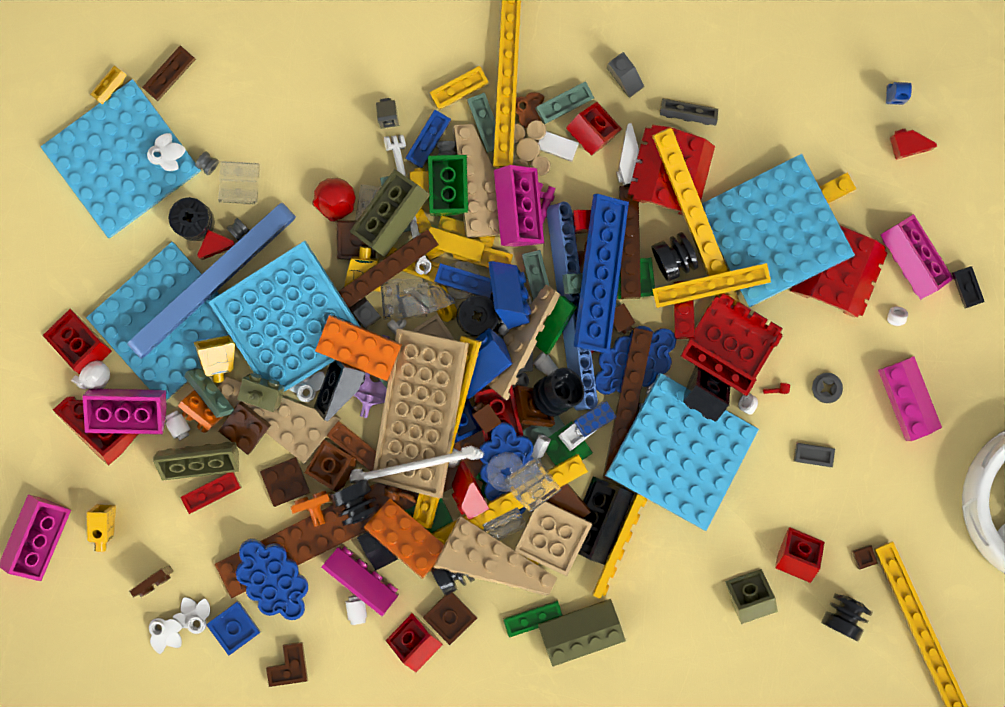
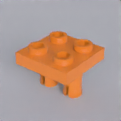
[178,390,224,433]

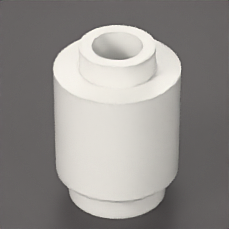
[165,411,191,441]
[345,595,367,625]

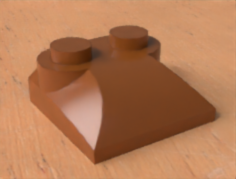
[304,440,356,492]

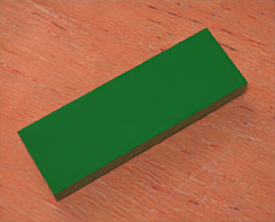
[535,296,577,354]
[503,601,562,638]

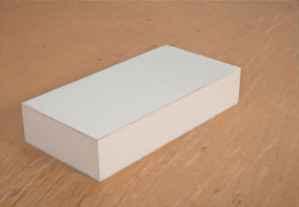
[539,131,579,162]

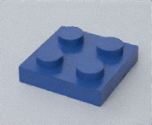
[206,601,261,656]

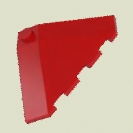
[53,397,138,466]

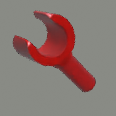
[763,383,791,394]

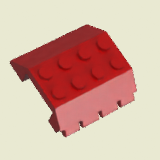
[628,125,715,216]
[790,226,888,318]
[681,293,783,396]

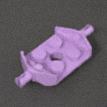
[354,335,390,418]

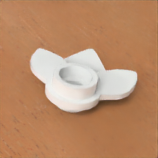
[147,133,186,171]
[289,372,325,402]
[173,597,210,634]
[149,618,183,654]

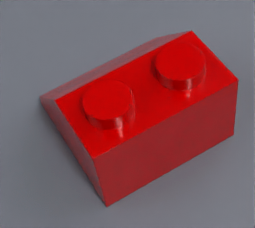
[566,102,622,156]
[451,461,489,520]
[775,527,825,583]
[385,613,443,672]

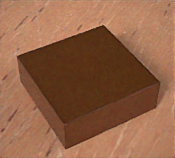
[852,545,878,570]

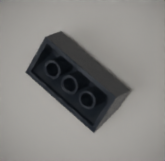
[578,476,634,565]

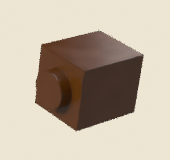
[613,303,635,335]
[470,401,502,434]

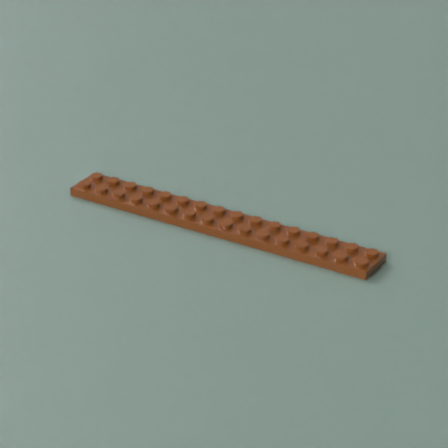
[215,431,485,599]

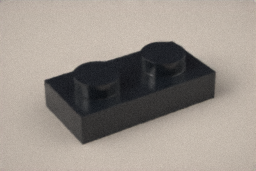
[952,266,985,308]

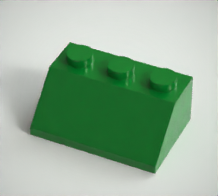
[428,155,468,216]

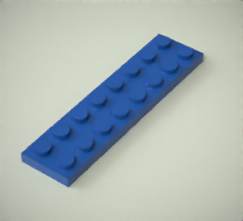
[573,194,629,353]

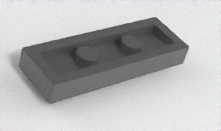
[660,98,718,126]

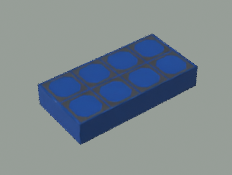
[574,401,617,437]

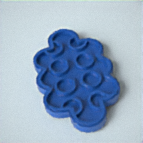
[595,326,676,395]
[479,422,538,516]
[236,539,308,620]

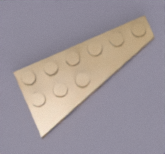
[453,124,500,238]
[487,285,560,400]
[218,377,341,464]
[433,517,557,596]

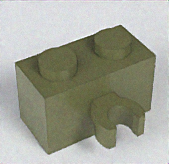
[237,373,285,412]

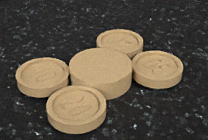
[513,121,551,176]

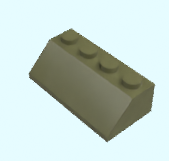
[349,169,430,257]
[153,442,239,481]
[538,599,626,667]

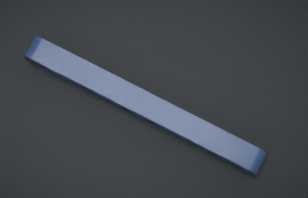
[547,202,598,411]
[127,203,296,359]

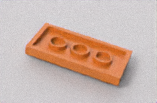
[315,315,402,381]
[364,499,444,579]

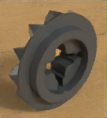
[812,373,843,403]

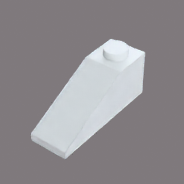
[616,123,642,186]

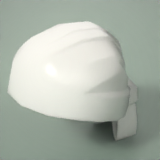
[71,361,110,389]

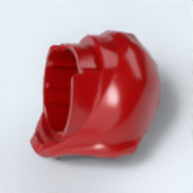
[313,177,356,222]

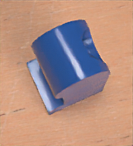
[886,82,912,105]

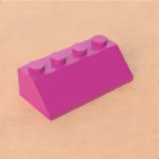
[494,165,544,247]
[880,214,954,300]
[878,356,942,441]
[83,388,167,434]
[0,494,71,581]
[321,546,399,616]

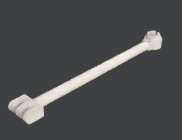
[384,135,431,275]
[350,446,484,484]

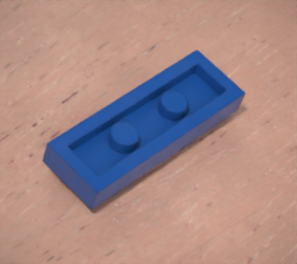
[405,109,451,168]
[434,263,492,298]

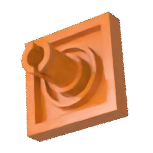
[290,490,332,527]

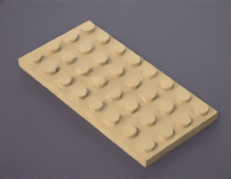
[372,329,469,498]

